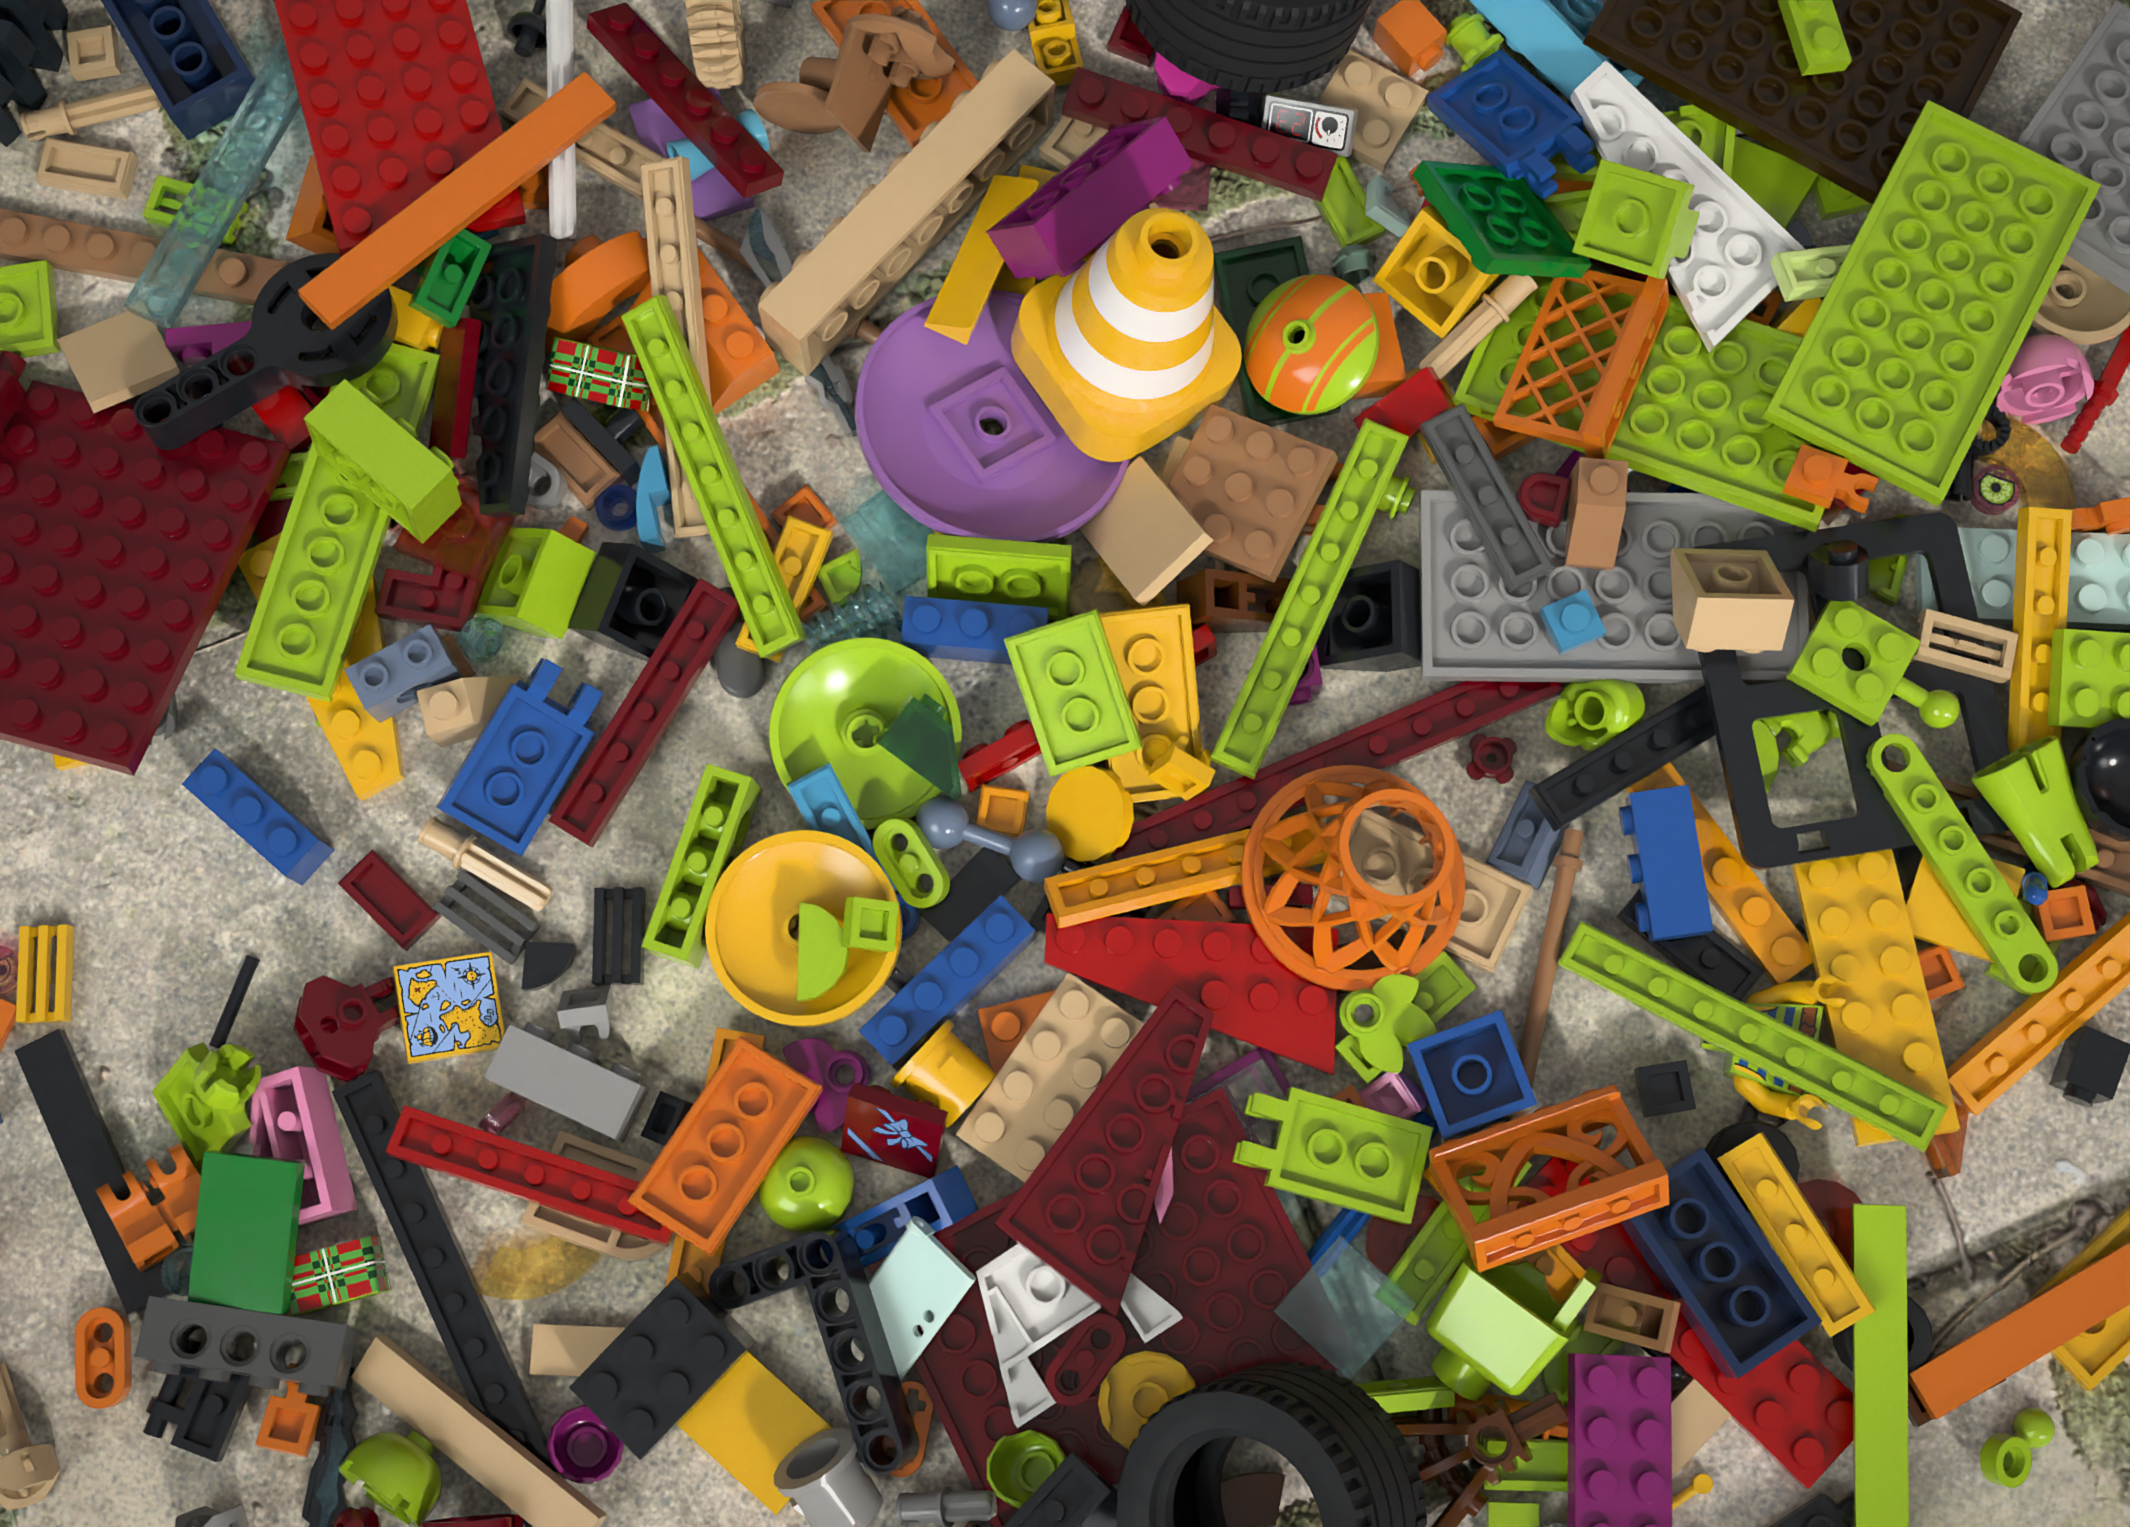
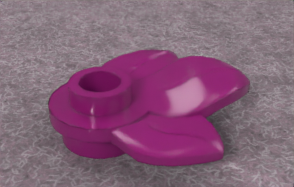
[783,1038,870,1133]

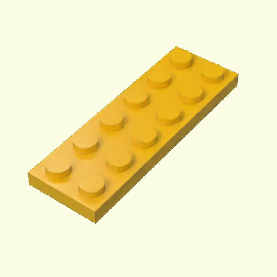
[1791,850,1960,1147]

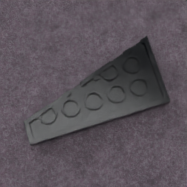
[466,234,557,518]

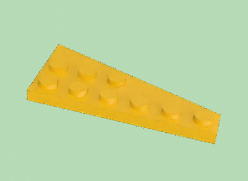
[238,532,405,801]

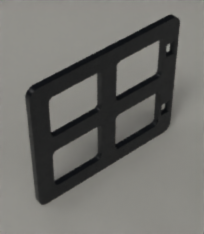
[1692,513,2010,870]

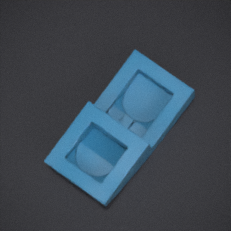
[636,445,671,554]

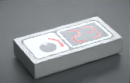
[1262,93,1359,157]

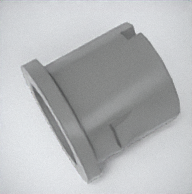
[773,1428,883,1527]

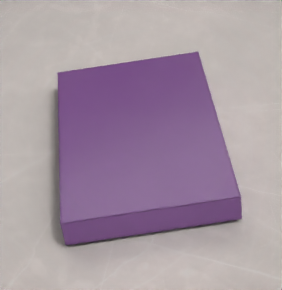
[628,88,755,222]

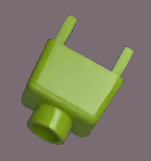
[1426,1251,1603,1401]

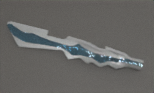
[739,208,857,438]

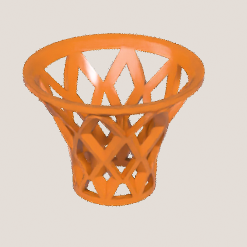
[1241,765,1465,992]

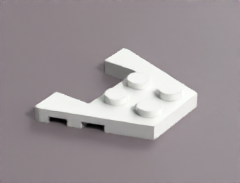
[976,1244,1183,1428]

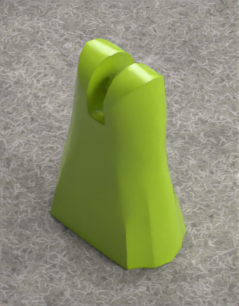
[1971,735,2099,889]

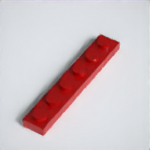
[956,624,1217,793]
[386,1105,673,1247]

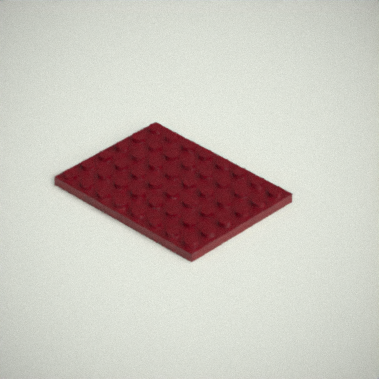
[0,380,291,776]
[868,1087,1359,1527]

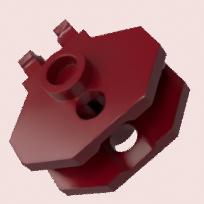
[293,975,401,1082]

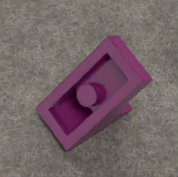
[165,321,252,375]

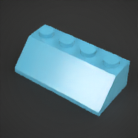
[1469,0,1646,113]

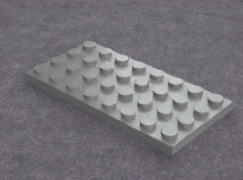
[1419,490,1809,684]

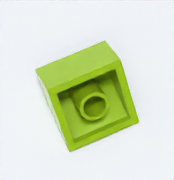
[475,527,596,639]

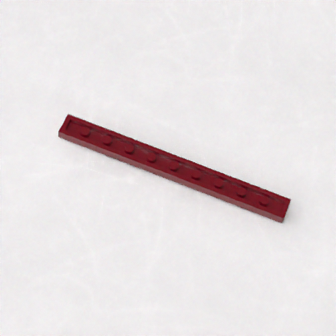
[1112,681,1563,861]

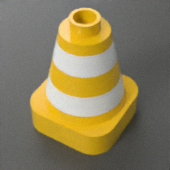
[1011,208,1242,462]

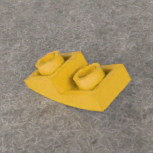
[1027,0,1084,87]

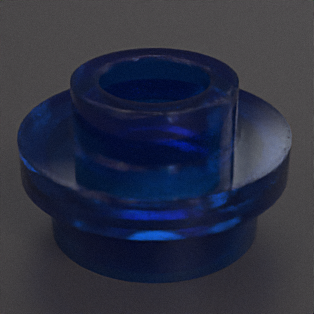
[596,485,637,531]

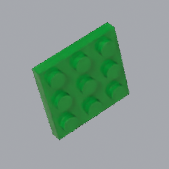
[1413,160,1592,278]

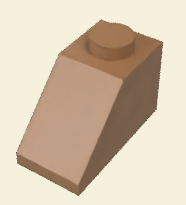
[1564,457,1628,570]

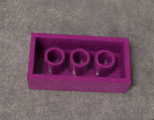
[986,116,1194,280]

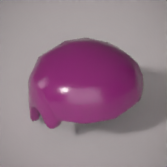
[547,1404,624,1484]

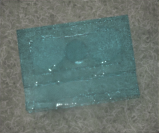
[840,489,935,597]

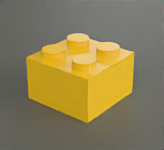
[1372,204,1502,339]

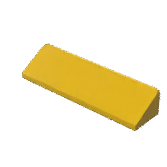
[924,175,1040,345]

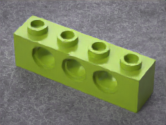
[641,764,763,970]

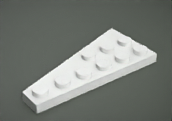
[1570,60,1805,352]

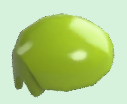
[987,1430,1067,1509]

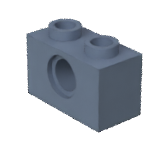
[344,624,464,723]

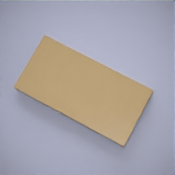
[1316,808,1534,975]

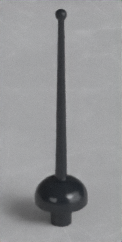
[507,0,547,58]

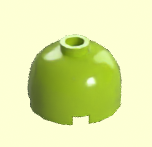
[757,1135,856,1234]
[338,1431,443,1527]

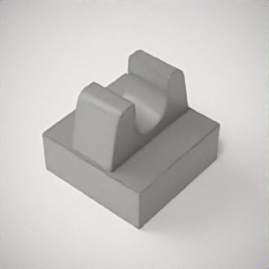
[557,985,614,1043]

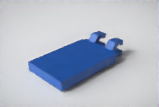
[1426,49,1597,200]
[436,658,604,856]

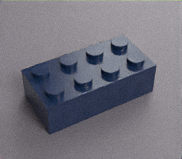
[101,0,267,140]
[1620,1147,1823,1378]

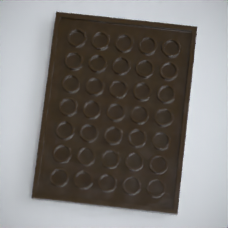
[1582,0,2023,204]

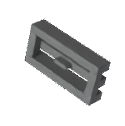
[432,869,541,965]

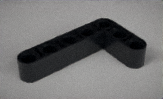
[708,1228,920,1474]

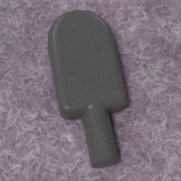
[714,587,766,698]

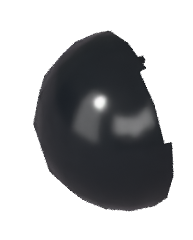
[2068,719,2130,842]

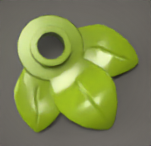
[1339,974,1437,1073]

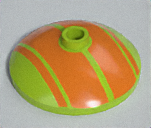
[1244,274,1379,415]

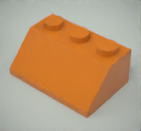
[628,247,780,415]

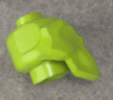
[1545,679,1645,752]

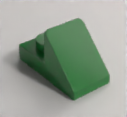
[408,229,492,329]

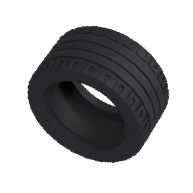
[1125,0,1371,93]
[1116,1361,1427,1527]

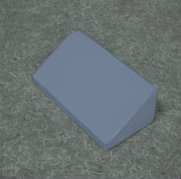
[1486,780,1571,890]

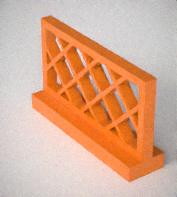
[1493,270,1670,459]

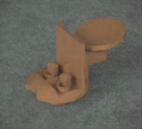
[753,6,955,153]

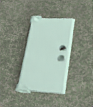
[852,1216,976,1381]

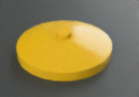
[705,830,902,1027]

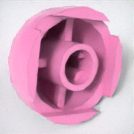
[1994,334,2094,425]

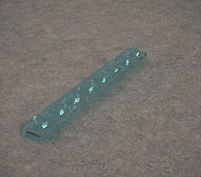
[124,35,300,329]

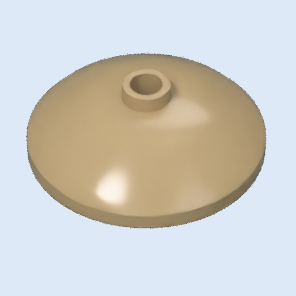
[2031,255,2130,344]

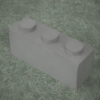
[483,1022,649,1142]

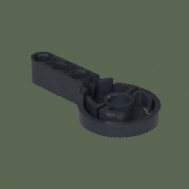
[134,253,398,450]

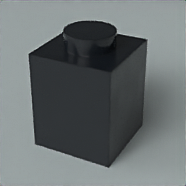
[2049,1025,2130,1107]

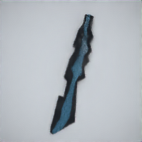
[302,1366,359,1527]

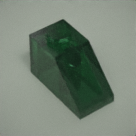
[875,693,962,801]

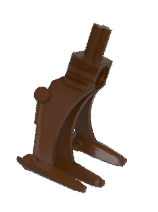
[1391,1392,1569,1527]

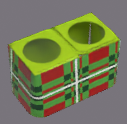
[545,337,650,411]
[285,1236,391,1317]

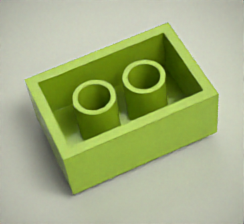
[303,379,462,544]

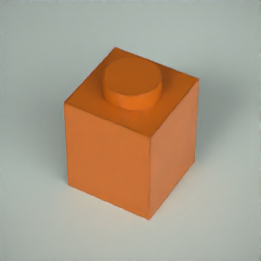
[1373,0,1447,78]

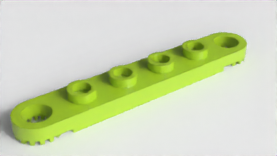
[1866,733,2058,994]

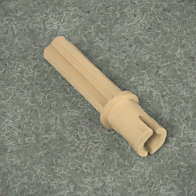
[20,83,161,142]
[1418,275,1538,380]
[418,816,553,911]

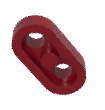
[1045,1313,1126,1406]

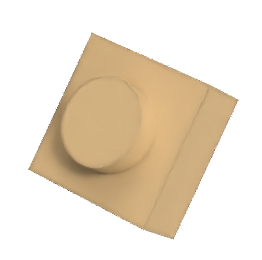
[67,25,122,82]

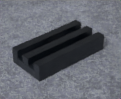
[592,887,646,986]

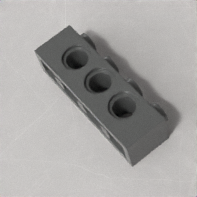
[134,1296,358,1397]

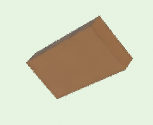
[534,412,623,511]

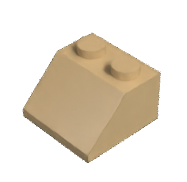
[1670,548,1795,653]

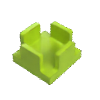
[1572,159,1700,279]

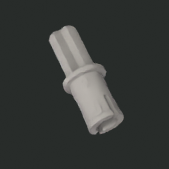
[896,1486,997,1527]

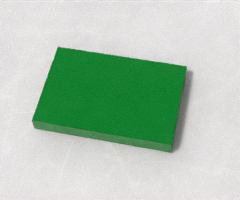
[188,1150,305,1314]

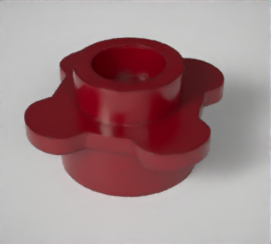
[1466,734,1517,784]

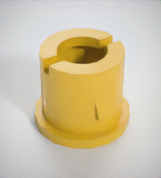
[889,1019,997,1128]

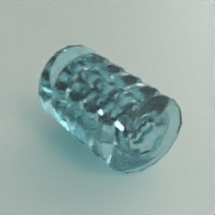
[800,580,903,653]

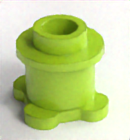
[1445,12,1504,72]
[1377,475,1416,520]

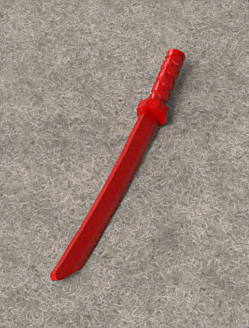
[2060,325,2130,454]

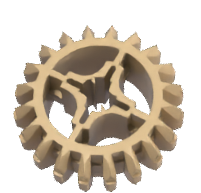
[685,0,747,90]

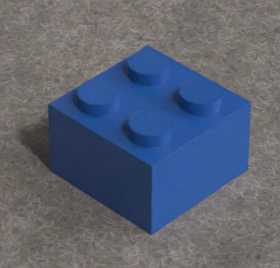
[1407,1010,1538,1142]

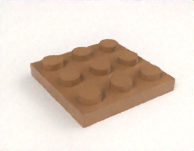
[1168,404,1338,583]

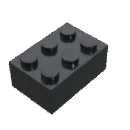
[569,1272,757,1460]

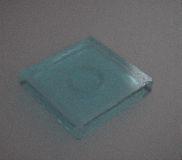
[1273,1234,1417,1380]

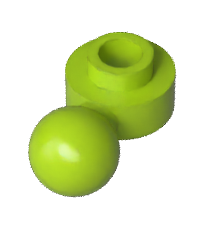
[1980,1407,2055,1488]

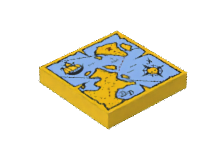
[393,952,505,1064]

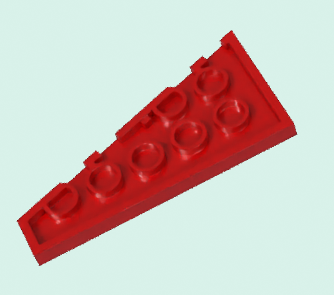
[1044,913,1339,1076]

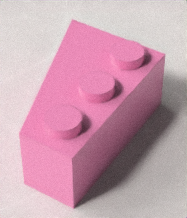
[249,1066,358,1229]

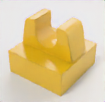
[1147,736,1216,801]

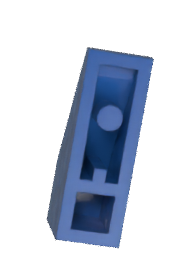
[821,1165,979,1267]

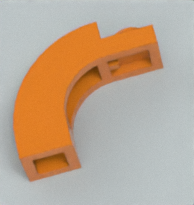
[545,230,651,355]

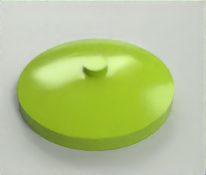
[769,637,962,829]

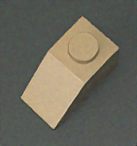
[416,676,522,748]

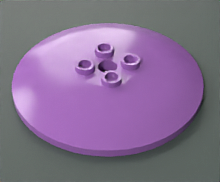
[855,290,1130,543]

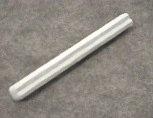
[546,0,577,243]

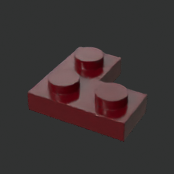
[374,532,493,634]

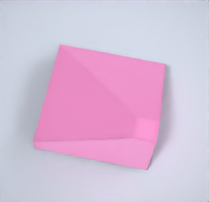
[1358,1071,1430,1120]

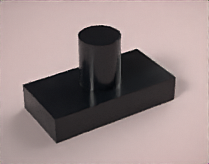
[560,397,645,487]

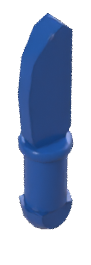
[2021,863,2048,905]

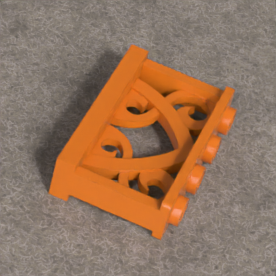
[1429,1084,1670,1273]

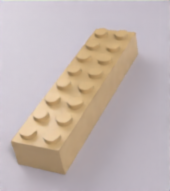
[758,48,1055,377]

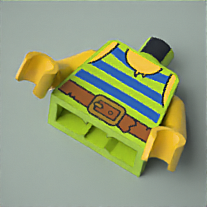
[1700,974,1846,1130]

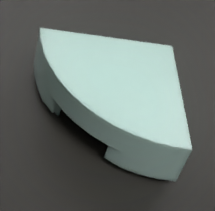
[1365,175,1410,238]

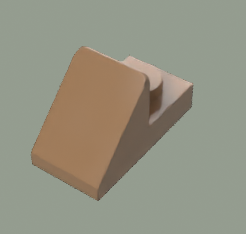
[1583,1282,1681,1354]

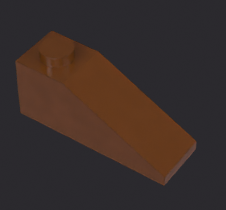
[1176,568,1291,633]

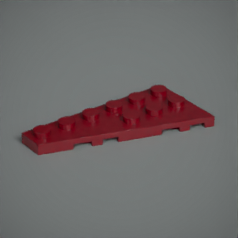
[994,984,1214,1318]

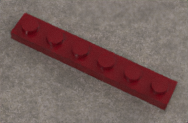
[586,2,784,199]
[1062,67,1338,202]
[549,578,741,848]

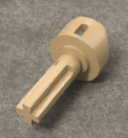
[0,1363,61,1510]

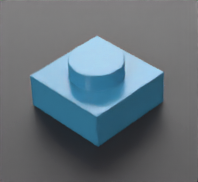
[1539,589,1607,655]

